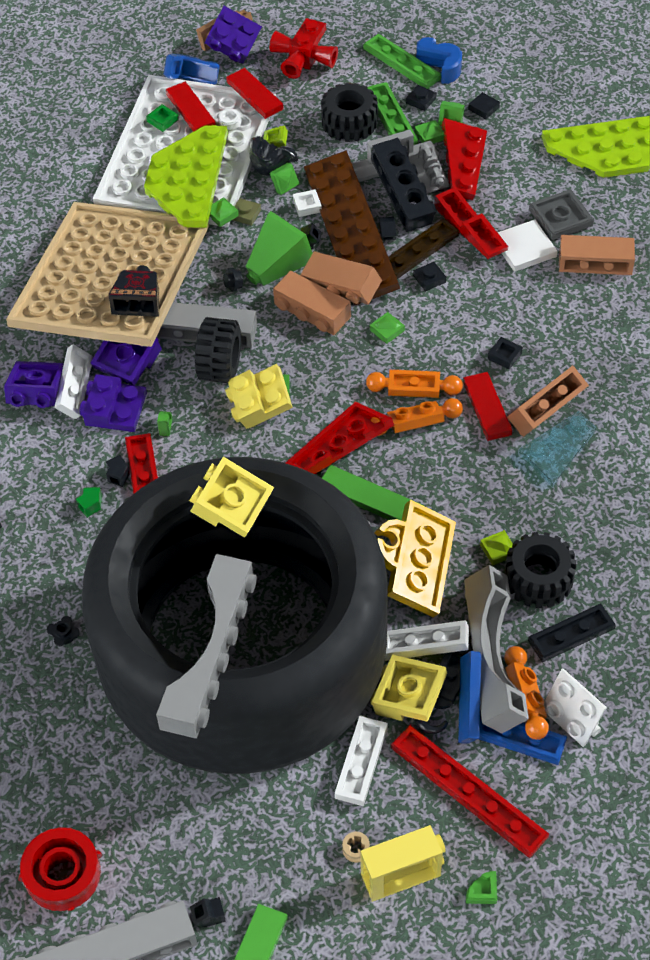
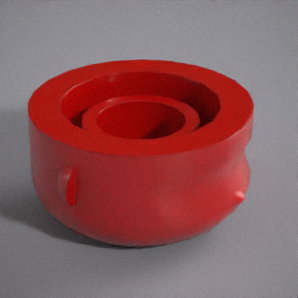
[18,827,102,911]

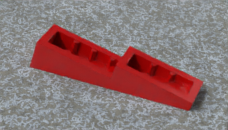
[434,187,509,259]

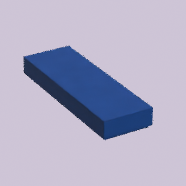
[458,651,481,744]
[479,716,567,765]

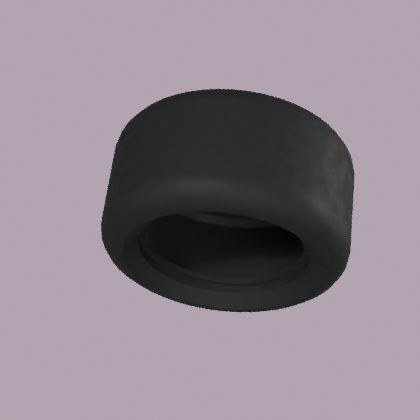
[82,457,388,774]

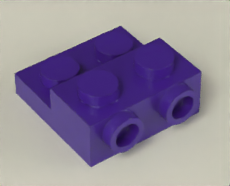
[205,6,262,64]
[90,337,162,385]
[4,361,64,408]
[80,374,147,432]

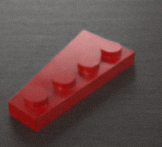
[442,118,487,200]
[286,401,394,474]

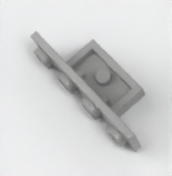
[352,130,439,182]

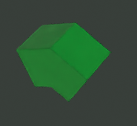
[76,487,102,518]

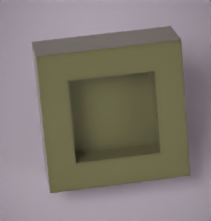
[233,198,261,226]

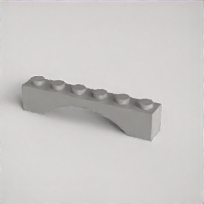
[156,554,257,739]
[464,565,529,733]

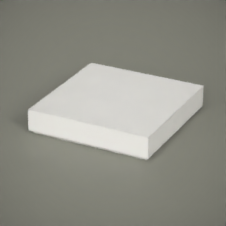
[498,220,558,272]

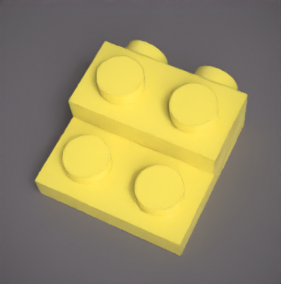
[225,364,293,429]
[189,457,274,538]
[371,655,447,722]

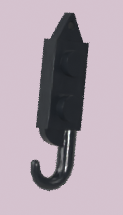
[415,636,473,734]

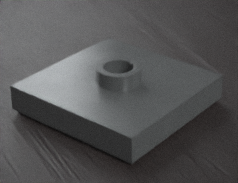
[529,189,594,241]

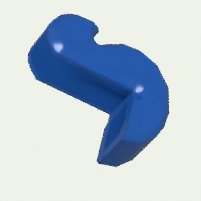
[416,37,462,84]
[163,54,220,85]

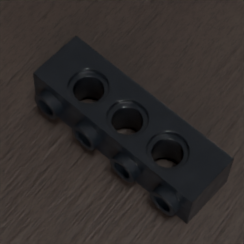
[371,138,436,232]

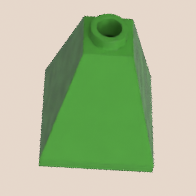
[246,211,313,286]

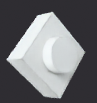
[293,190,322,217]

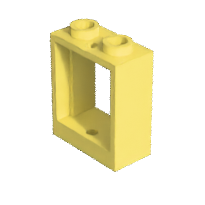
[360,825,446,902]

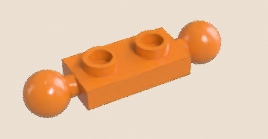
[366,369,463,398]
[371,398,463,436]
[504,646,549,740]

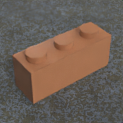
[559,235,635,275]
[300,251,382,305]
[273,270,351,335]
[507,365,589,437]

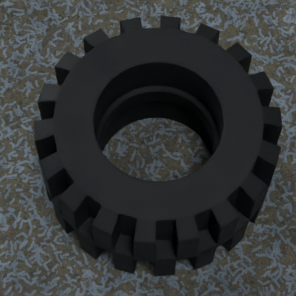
[321,83,378,142]
[195,317,241,383]
[504,532,577,608]

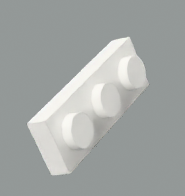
[54,344,93,419]
[385,620,469,661]
[335,716,388,806]

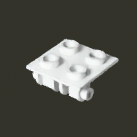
[544,669,607,747]

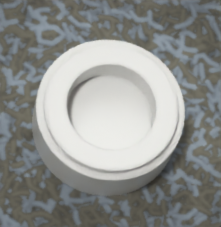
[218,109,241,130]

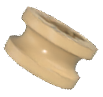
[342,832,370,863]

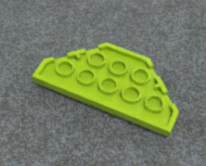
[541,116,650,178]
[144,125,228,228]

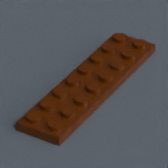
[304,150,400,305]

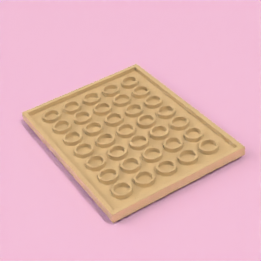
[6,202,209,347]

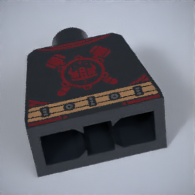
[109,265,159,317]

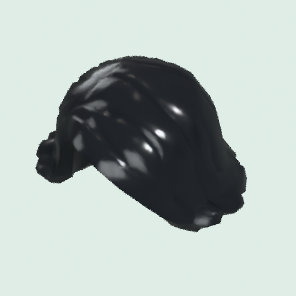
[249,136,299,177]

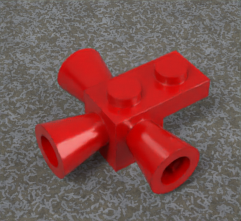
[269,18,338,79]

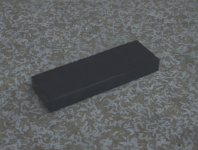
[528,603,616,663]

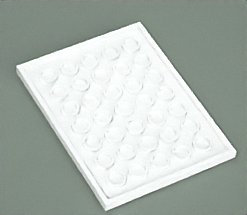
[93,75,276,227]

